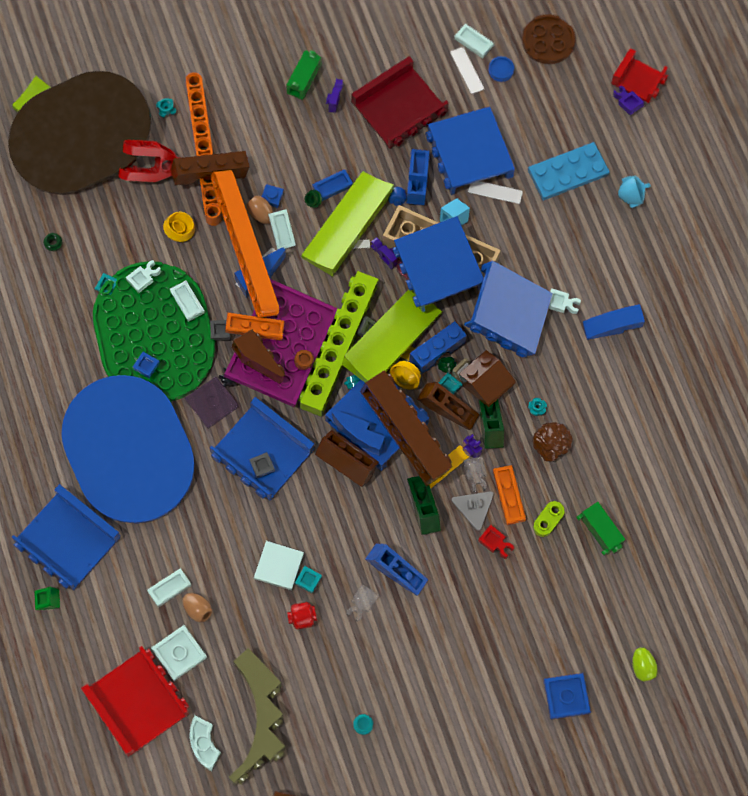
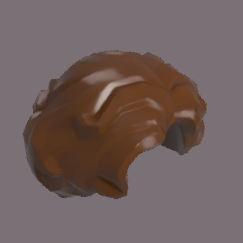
[532,422,573,462]

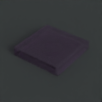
[185,377,239,429]

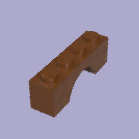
[171,151,250,186]

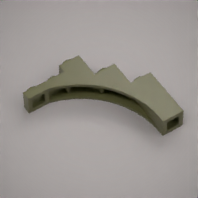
[229,648,285,786]

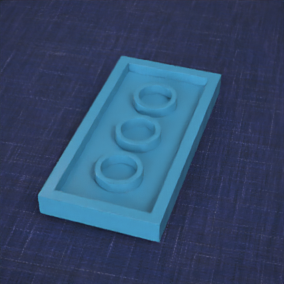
[528,142,610,201]

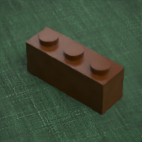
[315,430,379,487]

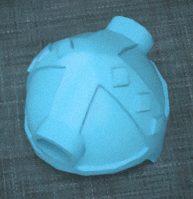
[618,175,650,208]

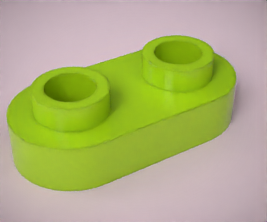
[533,501,565,537]

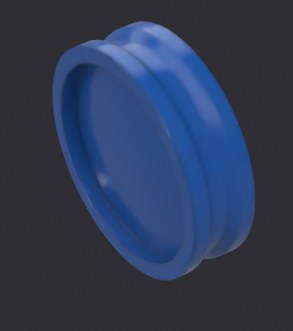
[488,56,514,82]

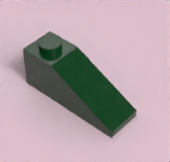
[478,399,504,449]
[407,476,441,535]

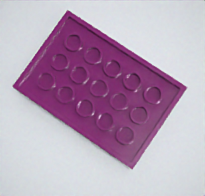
[224,279,338,407]

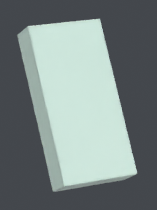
[454,24,494,58]
[268,209,296,250]
[170,281,205,322]
[147,568,192,607]

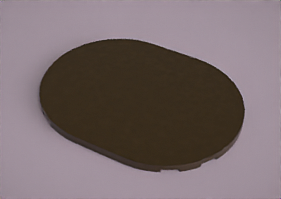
[8,71,152,195]

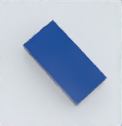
[312,169,353,201]

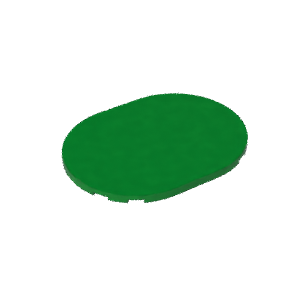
[93,261,215,402]

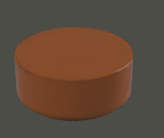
[294,350,314,370]

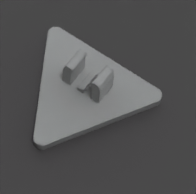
[451,492,494,531]

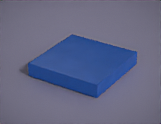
[543,673,591,720]

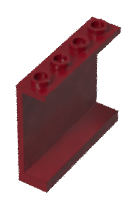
[351,56,449,149]

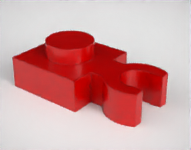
[478,524,514,559]

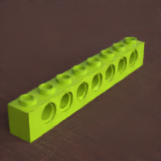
[298,271,378,417]

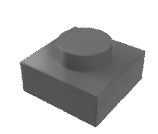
[356,316,376,337]
[210,320,230,341]
[249,452,275,479]

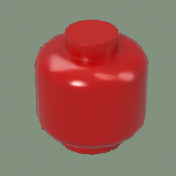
[287,602,317,630]

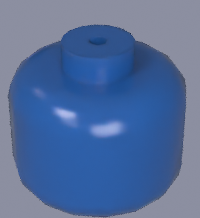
[388,187,406,206]

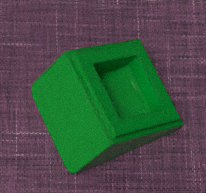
[34,587,60,610]

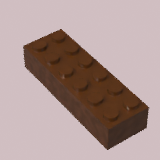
[360,370,452,486]

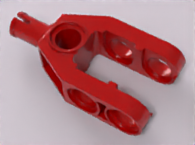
[118,140,179,182]

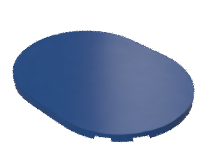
[62,375,194,524]

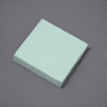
[254,541,304,591]
[151,625,207,681]

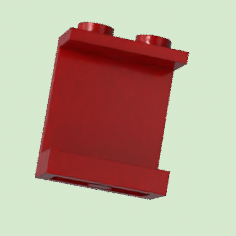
[611,48,668,103]

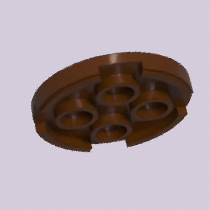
[522,14,576,64]

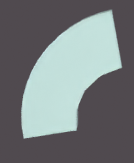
[190,716,221,771]

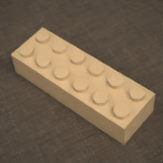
[382,205,501,287]

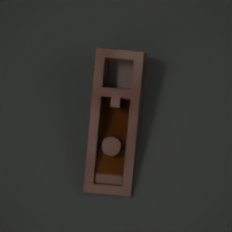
[417,382,479,430]

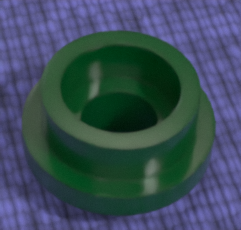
[305,190,322,208]
[43,233,63,251]
[438,357,457,373]

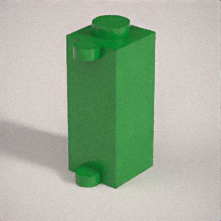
[286,50,321,100]
[576,502,626,556]

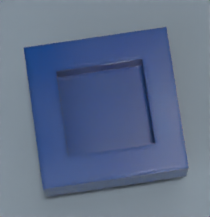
[262,184,284,208]
[133,352,160,379]

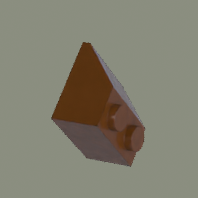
[459,350,516,407]

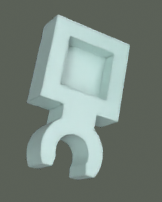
[126,260,161,293]
[548,288,581,314]

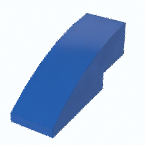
[406,149,430,205]
[582,304,645,340]
[332,409,385,456]

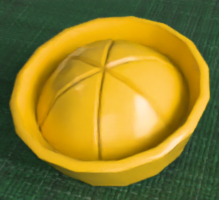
[163,212,195,242]
[389,361,421,390]

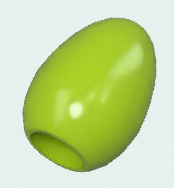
[633,648,658,681]

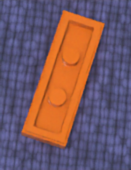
[225,313,284,341]
[493,465,526,525]

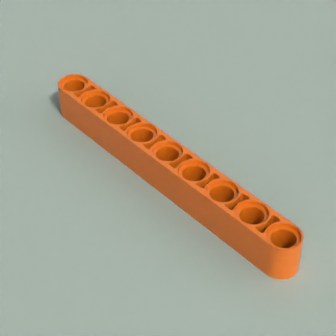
[186,72,222,226]
[211,170,279,318]

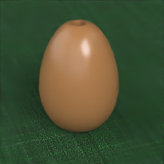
[247,196,273,224]
[183,593,212,622]

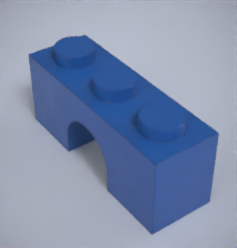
[409,321,467,375]

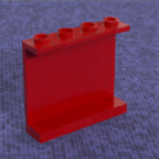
[81,646,189,757]

